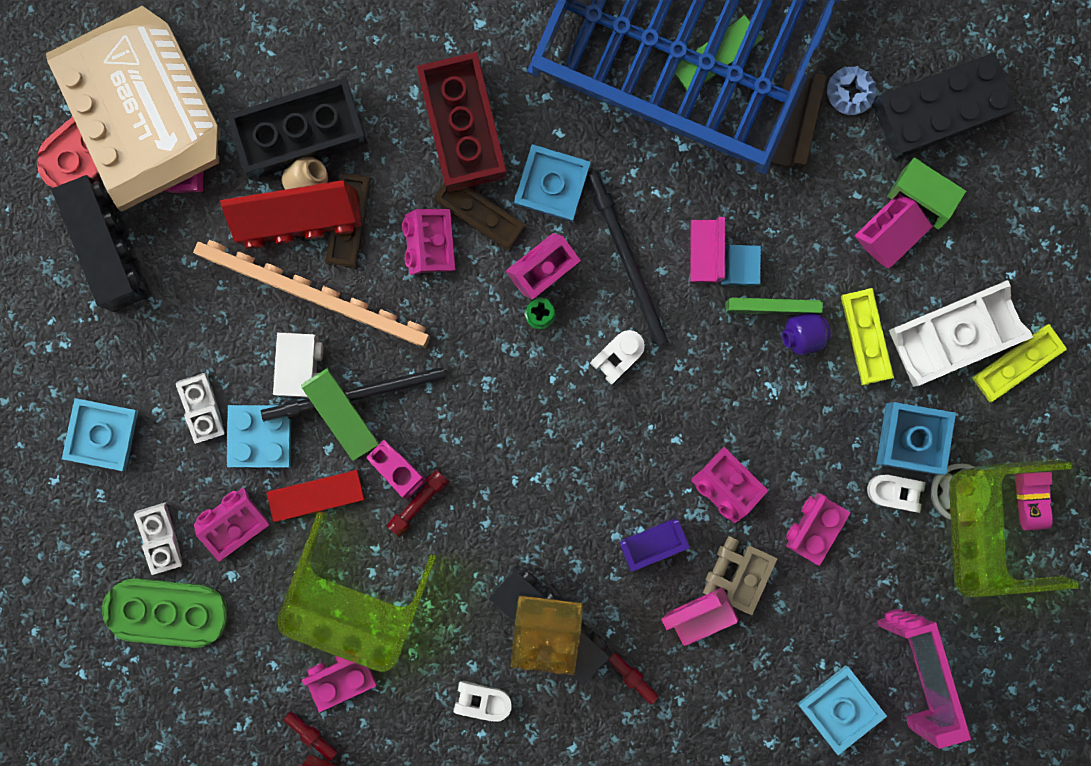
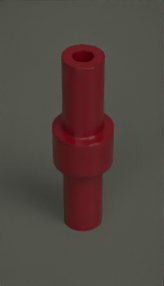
[607,651,659,705]
[283,711,338,762]

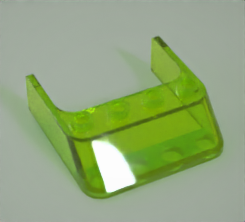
[949,460,1079,597]
[277,512,438,672]

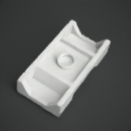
[889,280,1033,387]

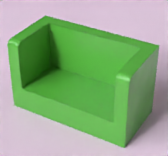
[887,158,966,230]

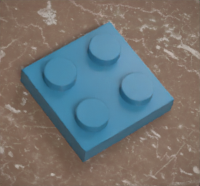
[514,144,591,222]

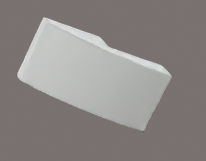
[175,372,225,444]
[134,502,183,575]

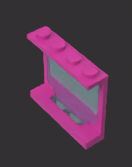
[877,609,971,749]

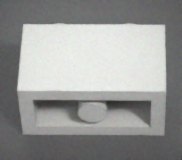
[273,332,323,398]

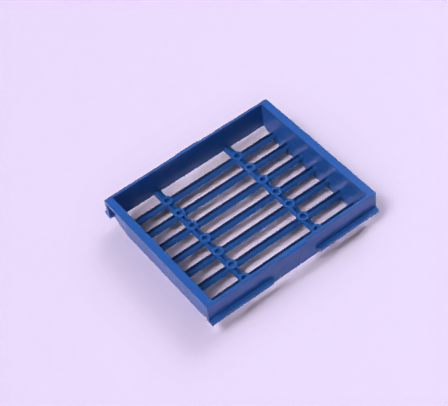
[527,0,840,175]

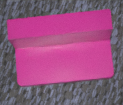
[690,217,725,283]
[661,587,738,646]

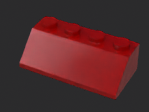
[220,180,362,249]

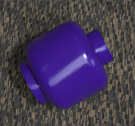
[782,313,831,356]

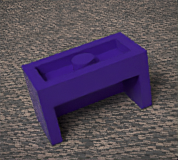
[618,518,690,572]

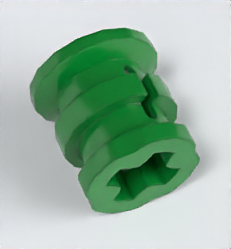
[525,298,555,330]

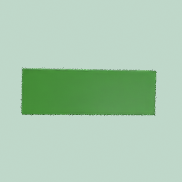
[674,15,763,92]
[725,298,823,315]
[301,368,379,461]

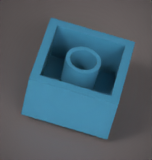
[876,402,956,475]

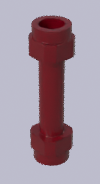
[386,470,450,537]

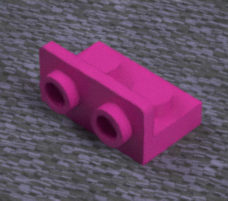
[402,209,455,275]
[691,447,768,523]
[194,488,269,562]
[785,493,851,566]
[302,649,378,712]

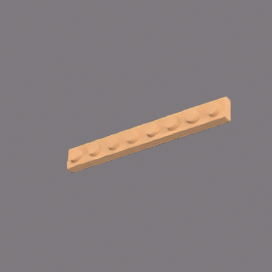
[193,240,430,348]

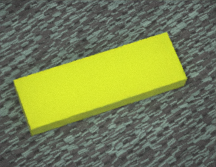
[841,288,894,385]
[972,324,1067,402]

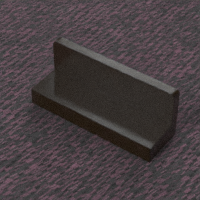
[771,73,827,171]

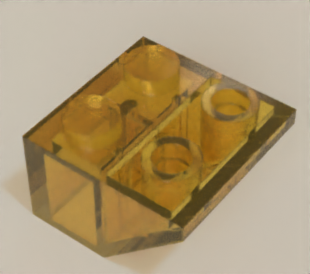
[510,596,583,675]

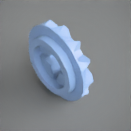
[827,66,877,115]

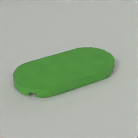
[102,578,228,648]

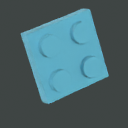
[62,398,138,471]
[227,405,291,467]
[797,665,887,755]

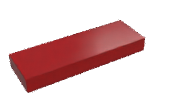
[266,470,365,522]

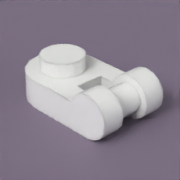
[590,330,645,385]
[867,475,926,513]
[453,681,512,721]

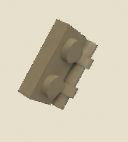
[703,536,778,615]

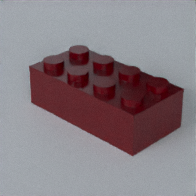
[416,52,507,193]

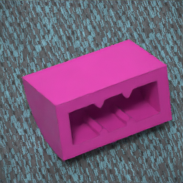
[854,194,932,269]

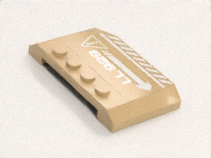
[46,6,221,212]

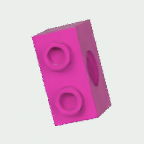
[505,233,581,299]

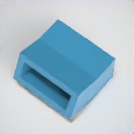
[721,245,761,286]

